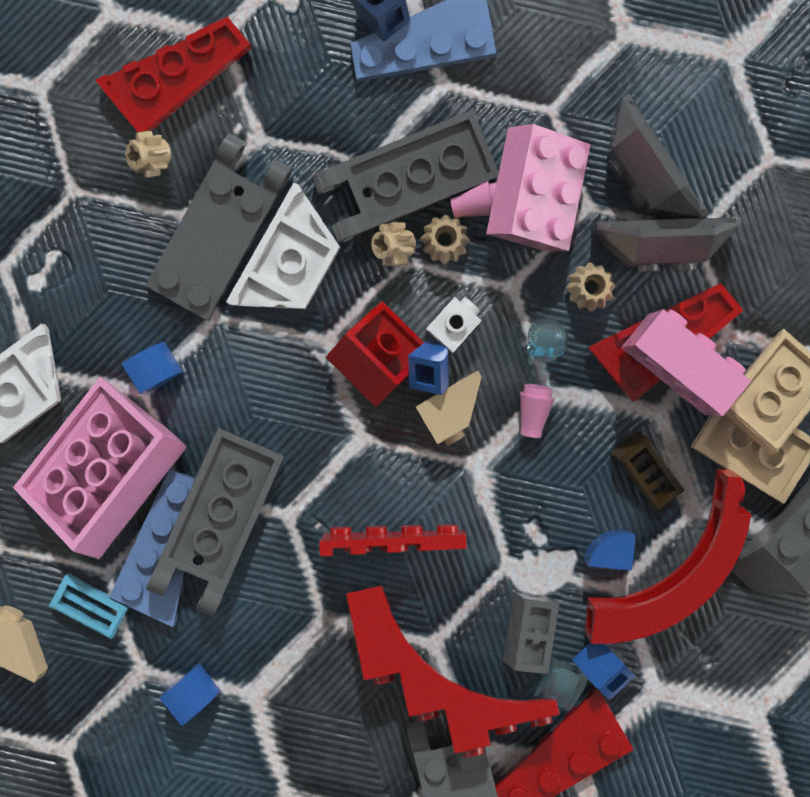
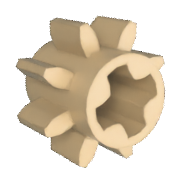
[125,131,171,178]
[372,222,416,266]

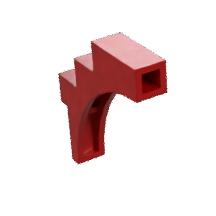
[346,586,560,758]

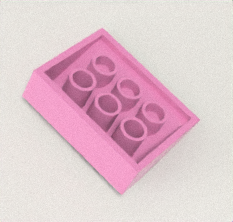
[13,377,187,559]

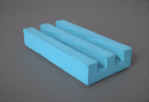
[49,573,130,639]

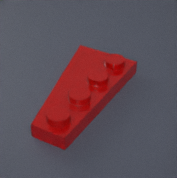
[95,16,252,132]
[587,283,744,402]
[319,524,466,556]
[495,687,634,797]

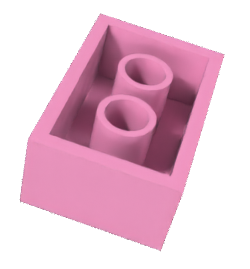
[486,124,591,251]
[621,309,751,416]

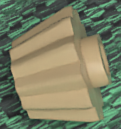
[421,215,470,264]
[566,263,615,312]

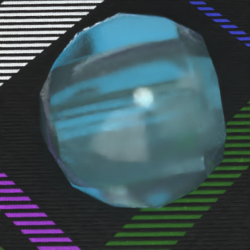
[527,318,568,363]

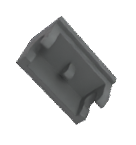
[503,591,559,674]

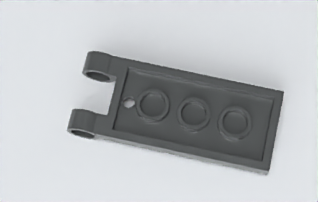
[312,110,499,243]
[145,133,293,321]
[146,428,284,617]
[406,720,498,797]

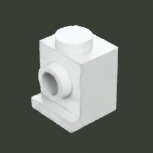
[426,297,481,354]

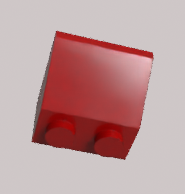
[325,301,424,407]

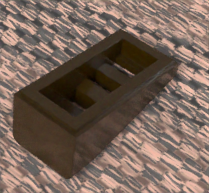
[611,432,685,512]

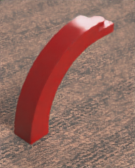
[584,468,752,644]

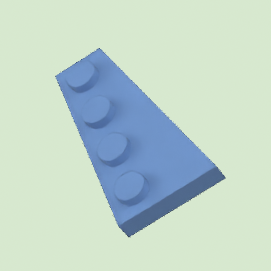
[350,0,496,82]
[109,468,195,627]

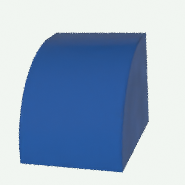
[408,339,449,395]
[121,342,183,394]
[584,530,636,571]
[572,642,635,700]
[159,663,221,726]

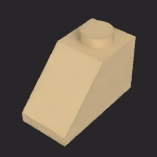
[415,371,482,446]
[0,606,48,683]

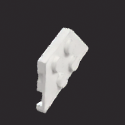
[226,183,340,310]
[0,324,61,443]

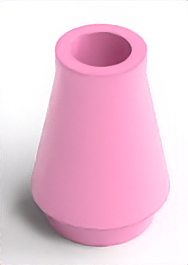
[450,181,497,218]
[520,384,555,438]

